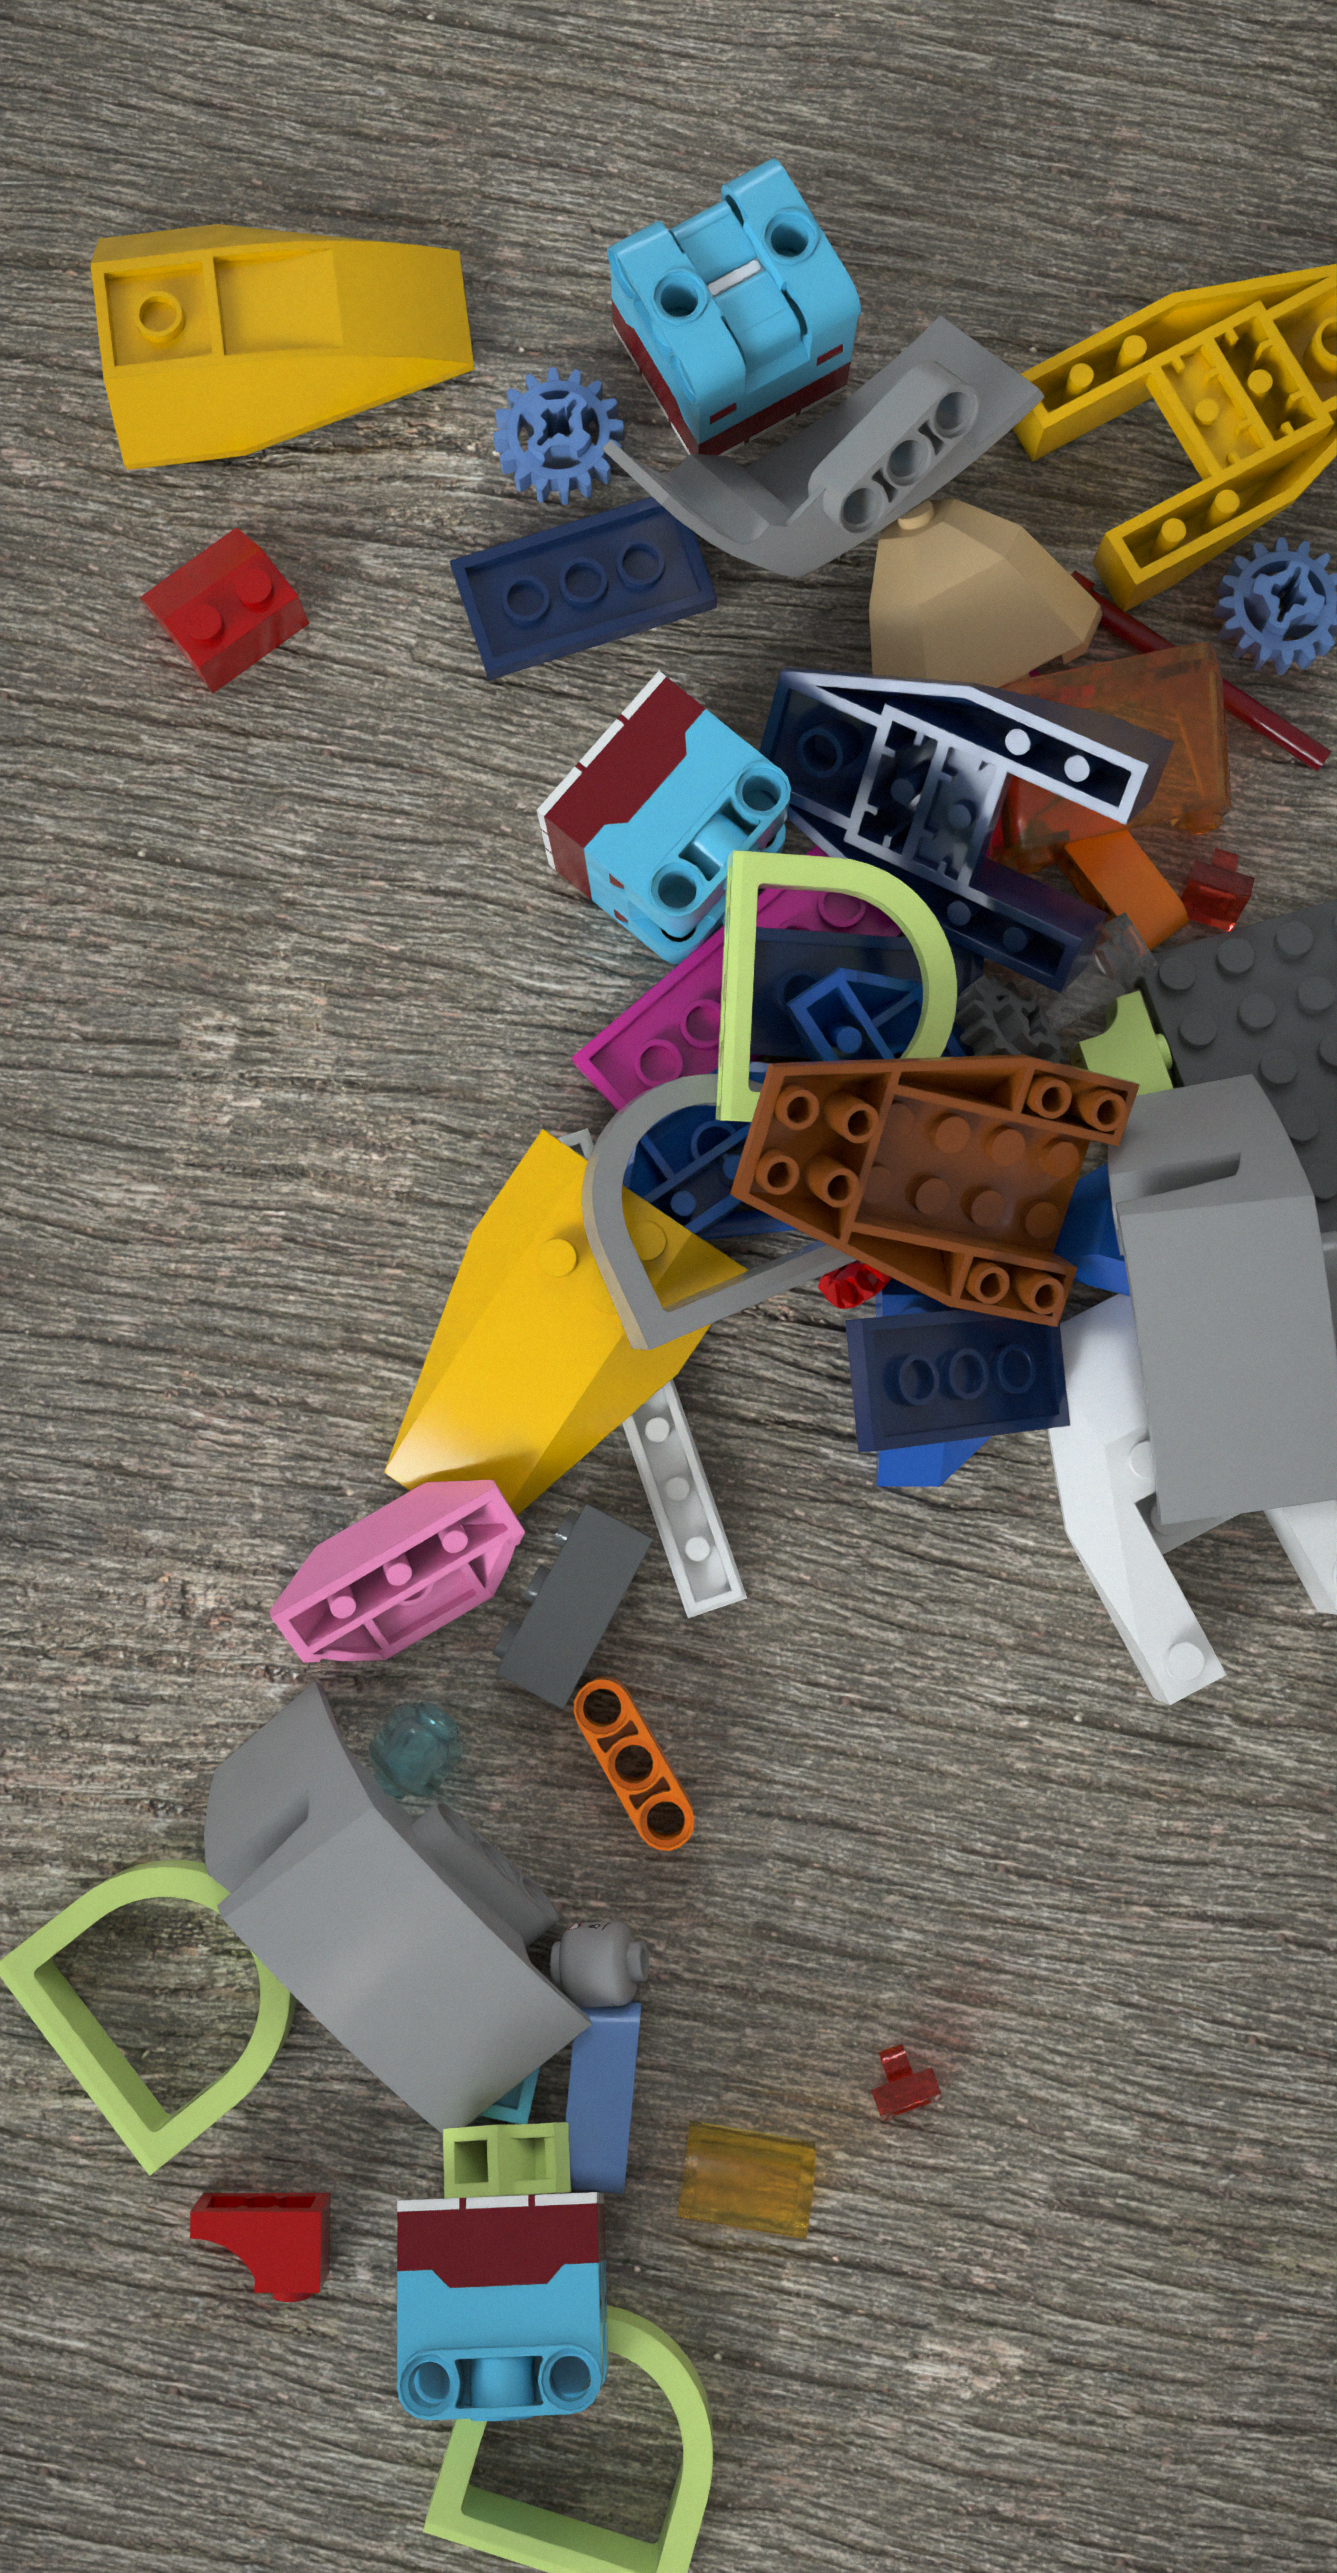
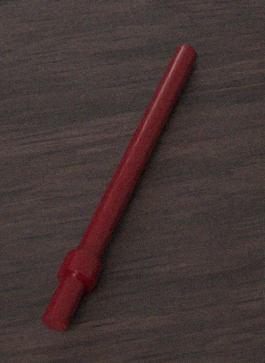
[1071,570,1332,772]

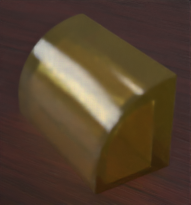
[677,2120,816,2239]

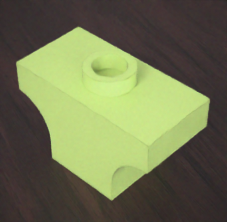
[1068,990,1174,1096]
[443,2122,571,2199]

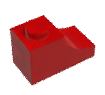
[190,2193,331,2302]

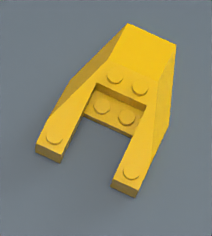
[1012,264,1337,611]

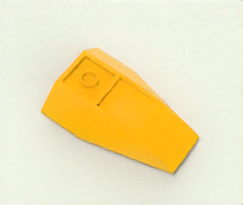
[90,224,475,470]

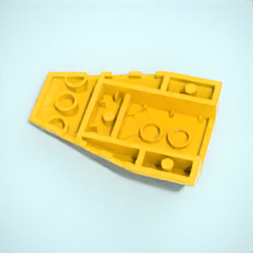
[384,1129,749,1517]

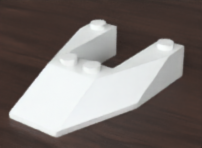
[1047,1293,1337,1705]

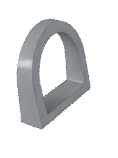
[582,1074,857,1350]

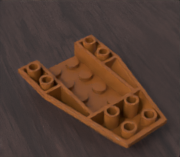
[730,1054,1140,1327]

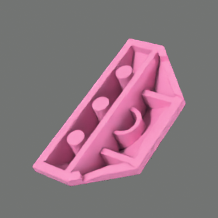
[269,1480,525,1663]

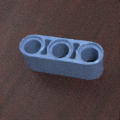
[565,2002,641,2195]

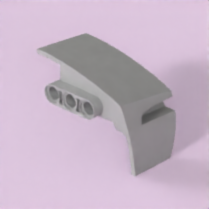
[602,315,1045,579]
[1108,1074,1337,1525]
[204,1680,592,2134]

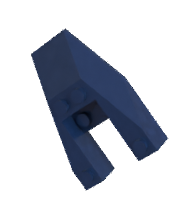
[759,667,1175,993]

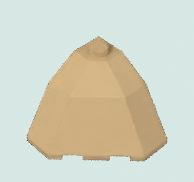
[869,498,1102,692]

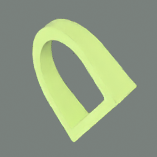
[716,850,957,1122]
[0,1860,297,2176]
[423,2305,713,2573]

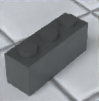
[493,1503,654,1710]

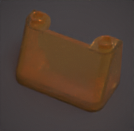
[989,642,1232,874]

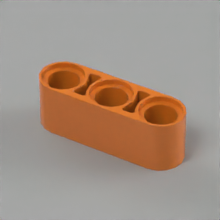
[1032,797,1189,960]
[573,1675,695,1851]

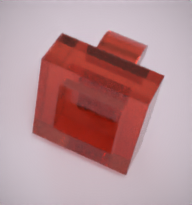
[1177,848,1255,931]
[871,2044,942,2122]

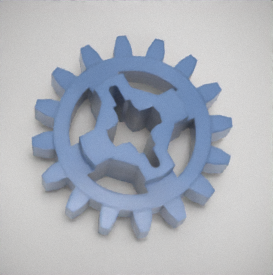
[493,367,624,505]
[1212,537,1337,675]

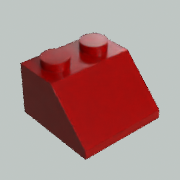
[140,527,309,694]

